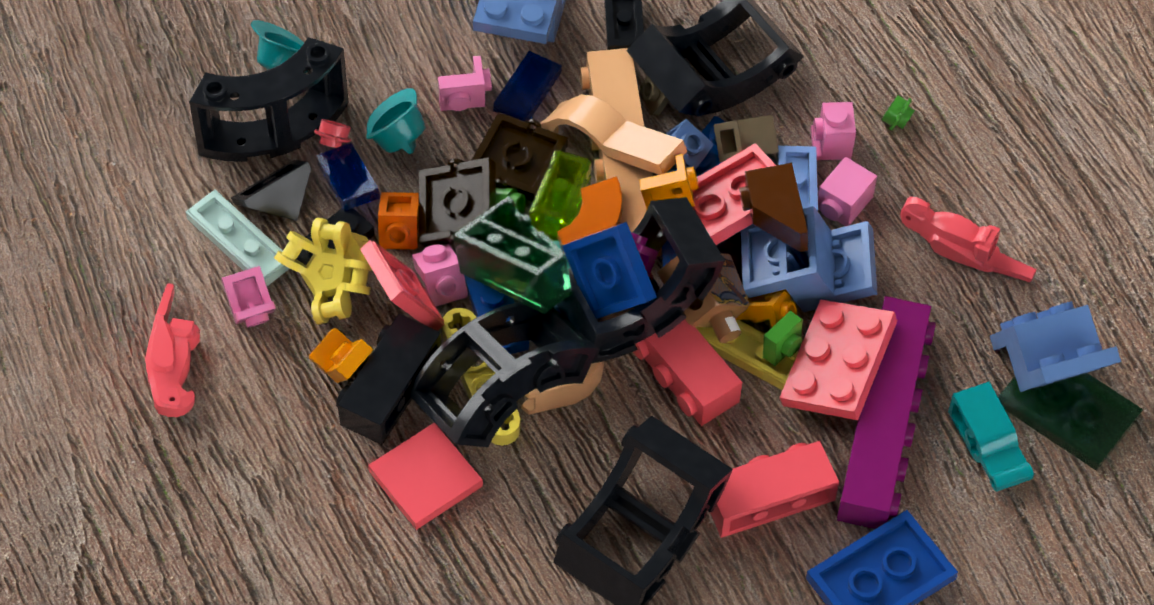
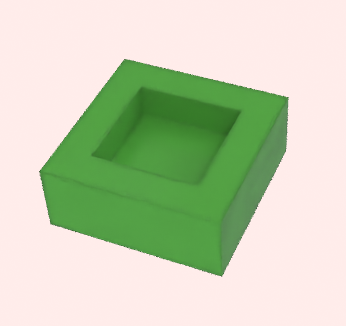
[763,310,803,366]

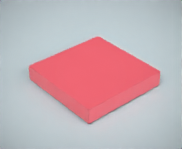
[360,240,445,331]
[368,422,483,530]

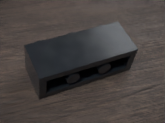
[336,313,441,445]

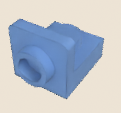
[665,119,713,169]

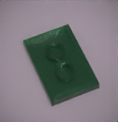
[998,373,1143,471]

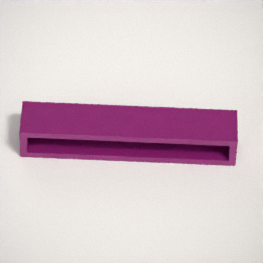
[836,296,936,529]

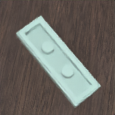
[185,189,290,286]

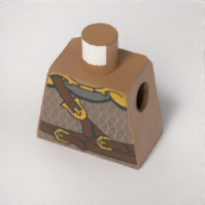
[657,253,749,343]

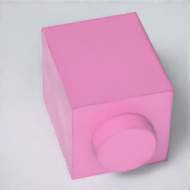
[818,156,877,226]

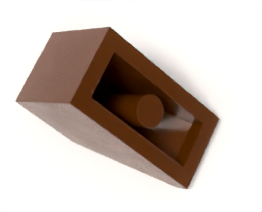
[739,163,808,252]

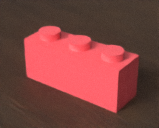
[633,319,743,426]
[710,441,839,538]

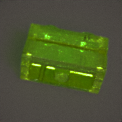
[529,150,592,242]

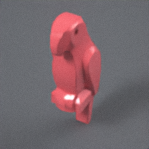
[900,197,1036,282]
[145,283,200,417]

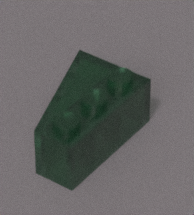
[453,196,572,314]

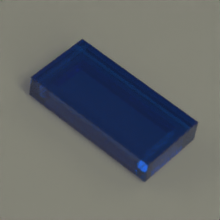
[493,51,562,122]
[316,143,380,211]

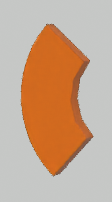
[557,176,622,268]

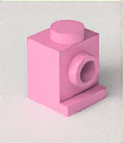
[810,102,856,160]

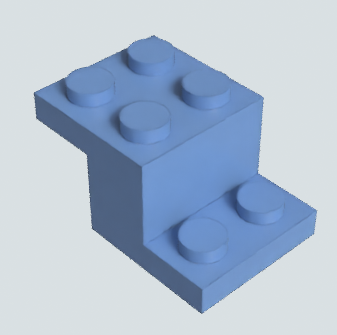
[473,0,566,44]
[741,206,877,313]
[989,301,1121,392]

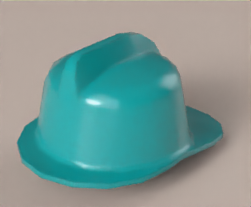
[250,20,304,70]
[366,88,426,154]

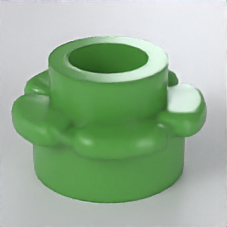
[881,95,915,130]

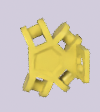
[274,218,373,325]

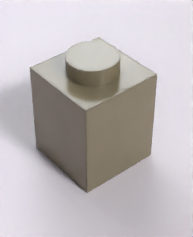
[714,114,779,162]

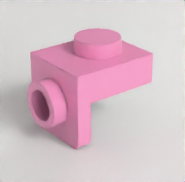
[438,56,492,111]
[412,244,468,307]
[221,266,276,328]

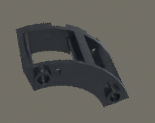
[626,0,804,116]
[189,37,349,162]
[554,197,725,363]
[408,301,598,447]
[553,416,733,605]

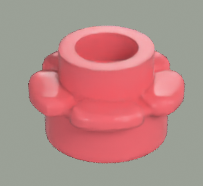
[314,119,351,149]

